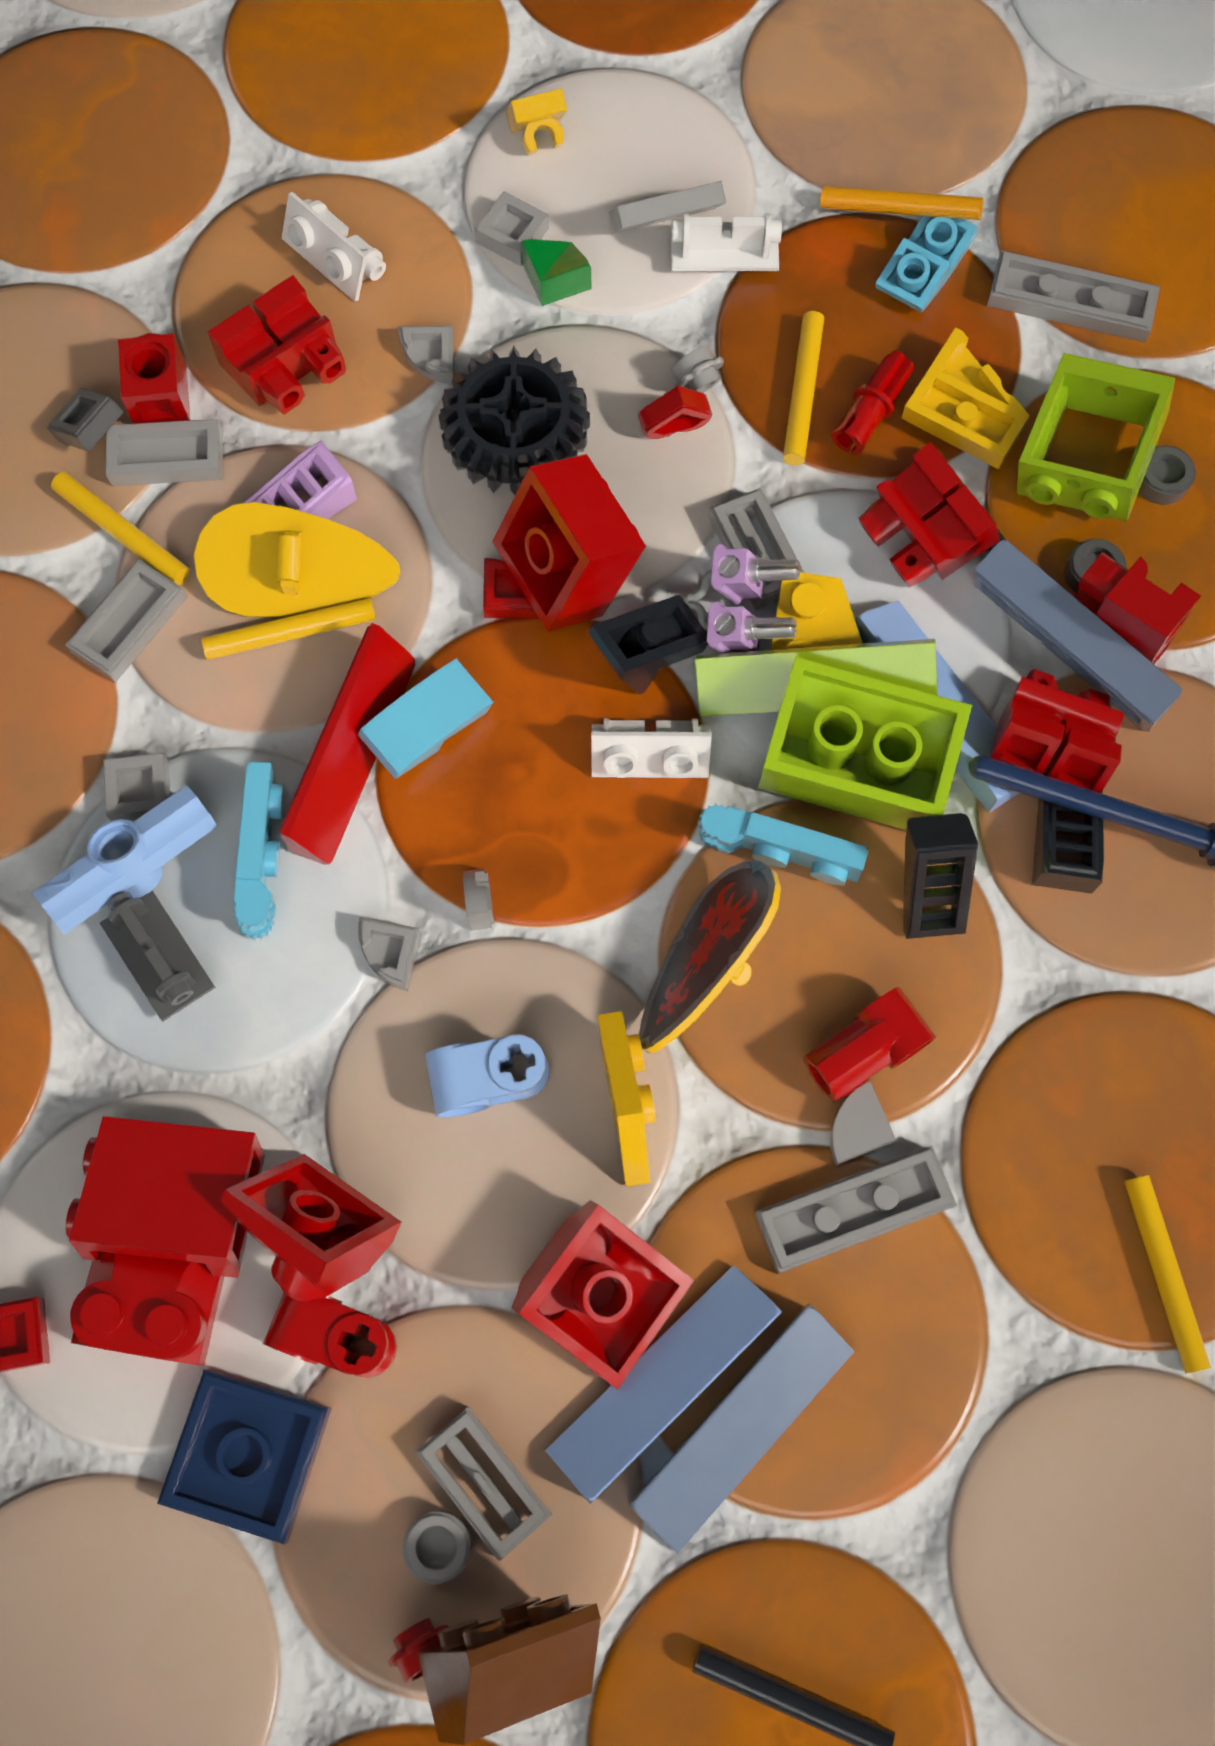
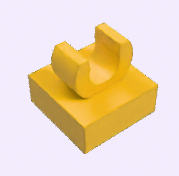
[506,88,567,155]

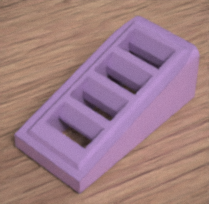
[245,441,357,519]

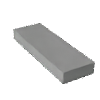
[987,250,1160,342]
[754,1145,957,1275]

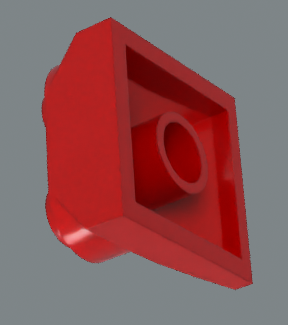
[220,1154,402,1301]
[511,1200,694,1390]
[70,1252,224,1366]

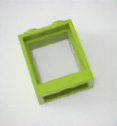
[1017,353,1175,522]

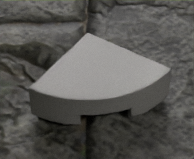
[398,325,454,384]
[463,869,494,931]
[358,917,421,991]
[830,1081,896,1166]

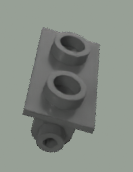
[99,890,216,1022]

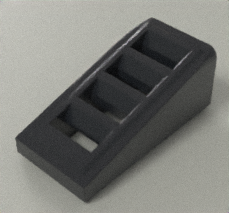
[1032,770,1104,894]
[903,813,978,939]

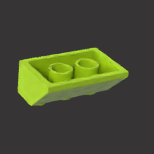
[758,657,972,830]

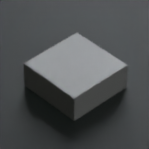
[475,191,549,266]
[103,753,171,821]

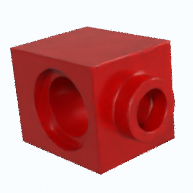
[118,333,190,424]

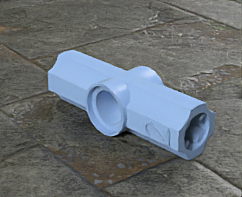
[32,785,217,935]

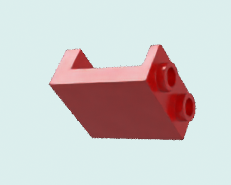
[65,1116,265,1278]

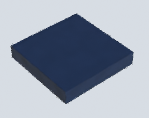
[157,1370,332,1544]

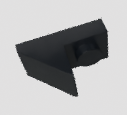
[588,594,708,695]

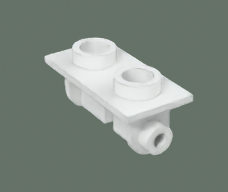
[281,192,386,302]
[671,214,782,271]
[591,718,712,778]

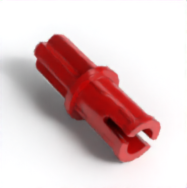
[831,350,914,455]

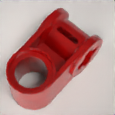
[262,1293,397,1378]

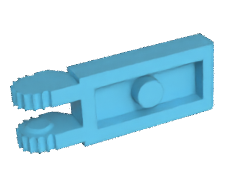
[233,761,285,940]
[699,803,869,885]

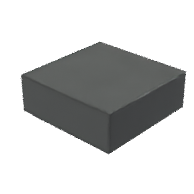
[47,388,124,452]

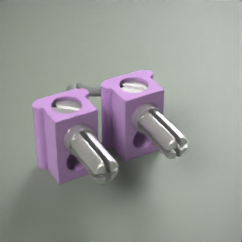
[687,544,801,653]

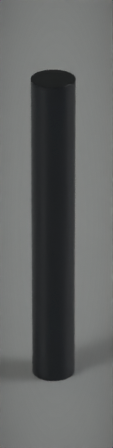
[692,1644,895,1746]

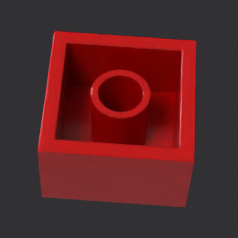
[492,454,646,632]

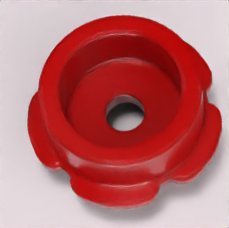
[388,1618,449,1684]

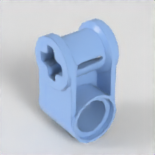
[425,1035,549,1118]

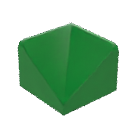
[521,239,592,306]

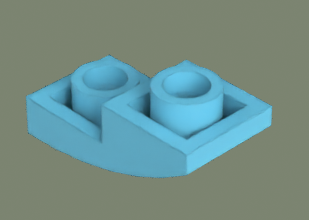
[875,216,978,313]
[357,658,494,779]

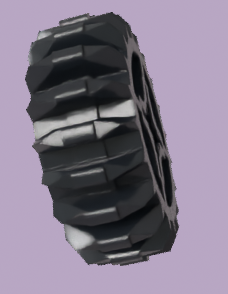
[439,345,590,495]

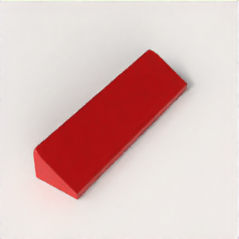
[279,623,415,865]

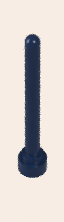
[968,755,1215,868]

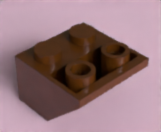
[417,1594,601,1745]

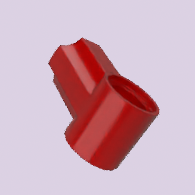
[803,986,936,1103]

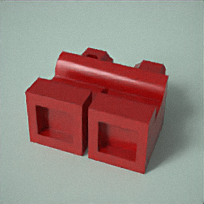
[207,275,346,414]
[858,441,1000,588]
[1074,552,1202,665]
[990,669,1124,793]

